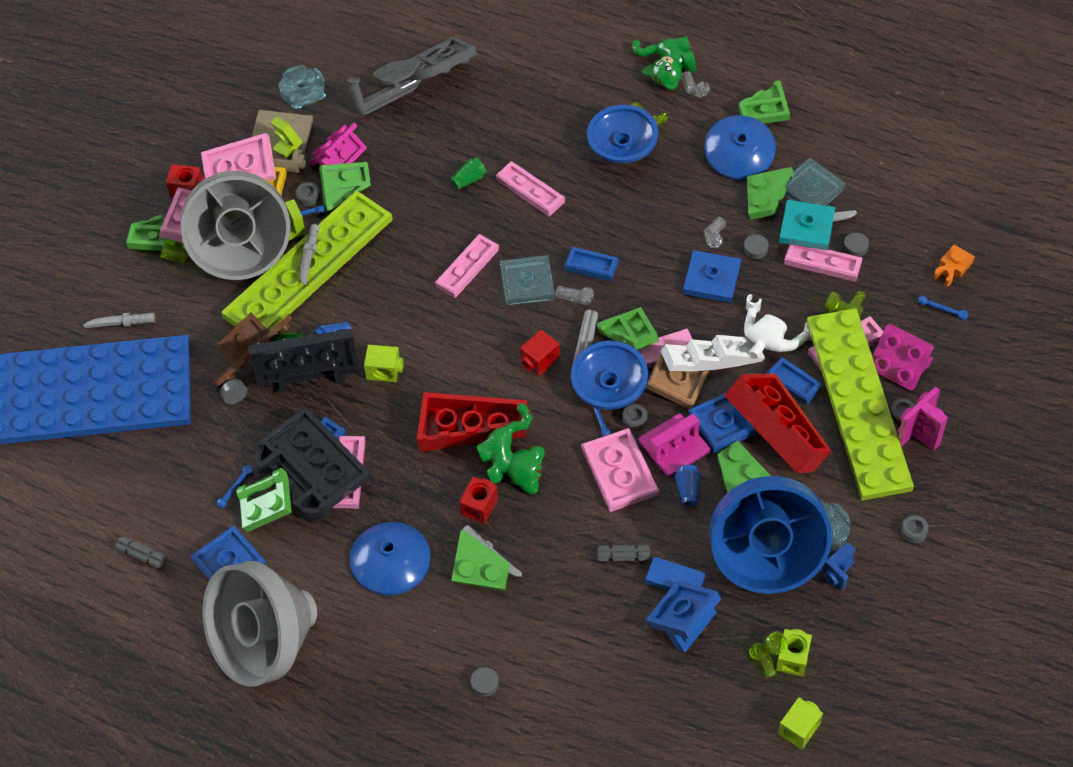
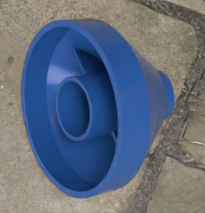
[709,476,832,594]

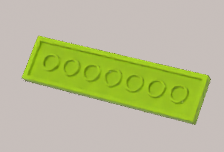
[221,190,393,330]
[807,308,914,501]

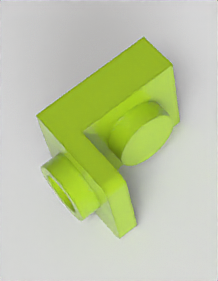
[270,116,303,158]
[285,199,306,240]

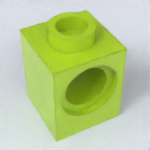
[364,345,404,382]
[776,629,812,677]
[778,698,823,750]

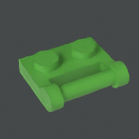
[236,468,291,532]

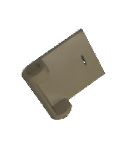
[252,110,314,173]

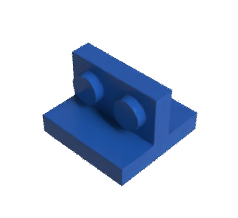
[646,580,721,653]

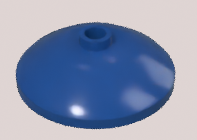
[587,105,658,163]
[704,115,776,181]
[571,341,648,410]
[350,522,431,596]

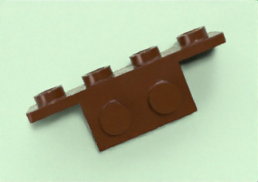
[212,312,292,387]

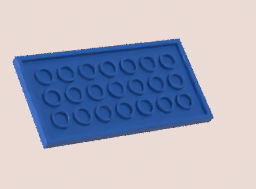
[0,335,191,444]

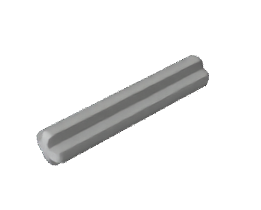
[572,310,598,365]

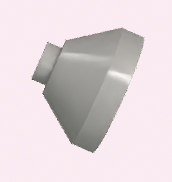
[181,171,290,280]
[202,561,317,687]

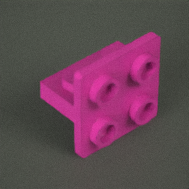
[309,122,367,166]
[872,324,934,391]
[897,387,948,451]
[639,414,710,477]

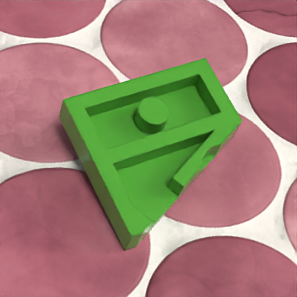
[739,80,790,123]
[319,162,371,212]
[747,167,794,220]
[126,215,178,252]
[596,307,659,350]
[717,441,771,493]
[451,530,510,591]

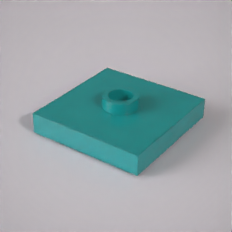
[779,200,835,250]

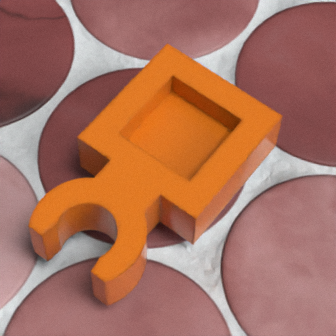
[933,245,975,287]

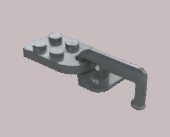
[346,36,477,115]

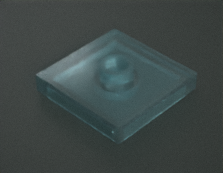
[785,158,846,206]
[500,255,555,305]

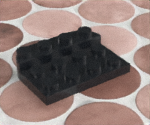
[248,329,359,393]
[255,407,372,523]

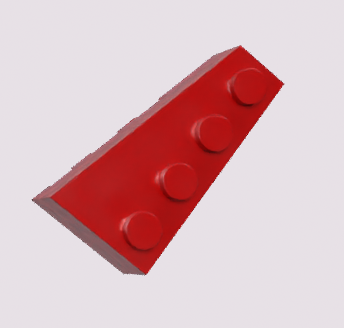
[724,373,832,473]
[417,392,528,452]

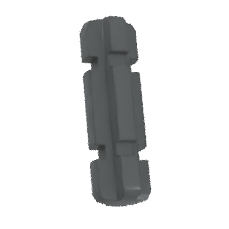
[115,537,166,568]
[597,544,650,561]

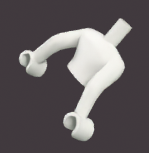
[744,294,812,359]

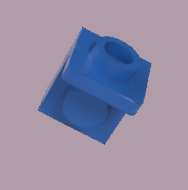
[822,542,856,591]

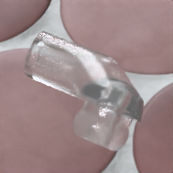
[681,72,710,98]
[704,217,726,248]
[556,286,594,305]

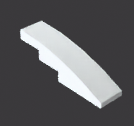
[661,335,765,371]

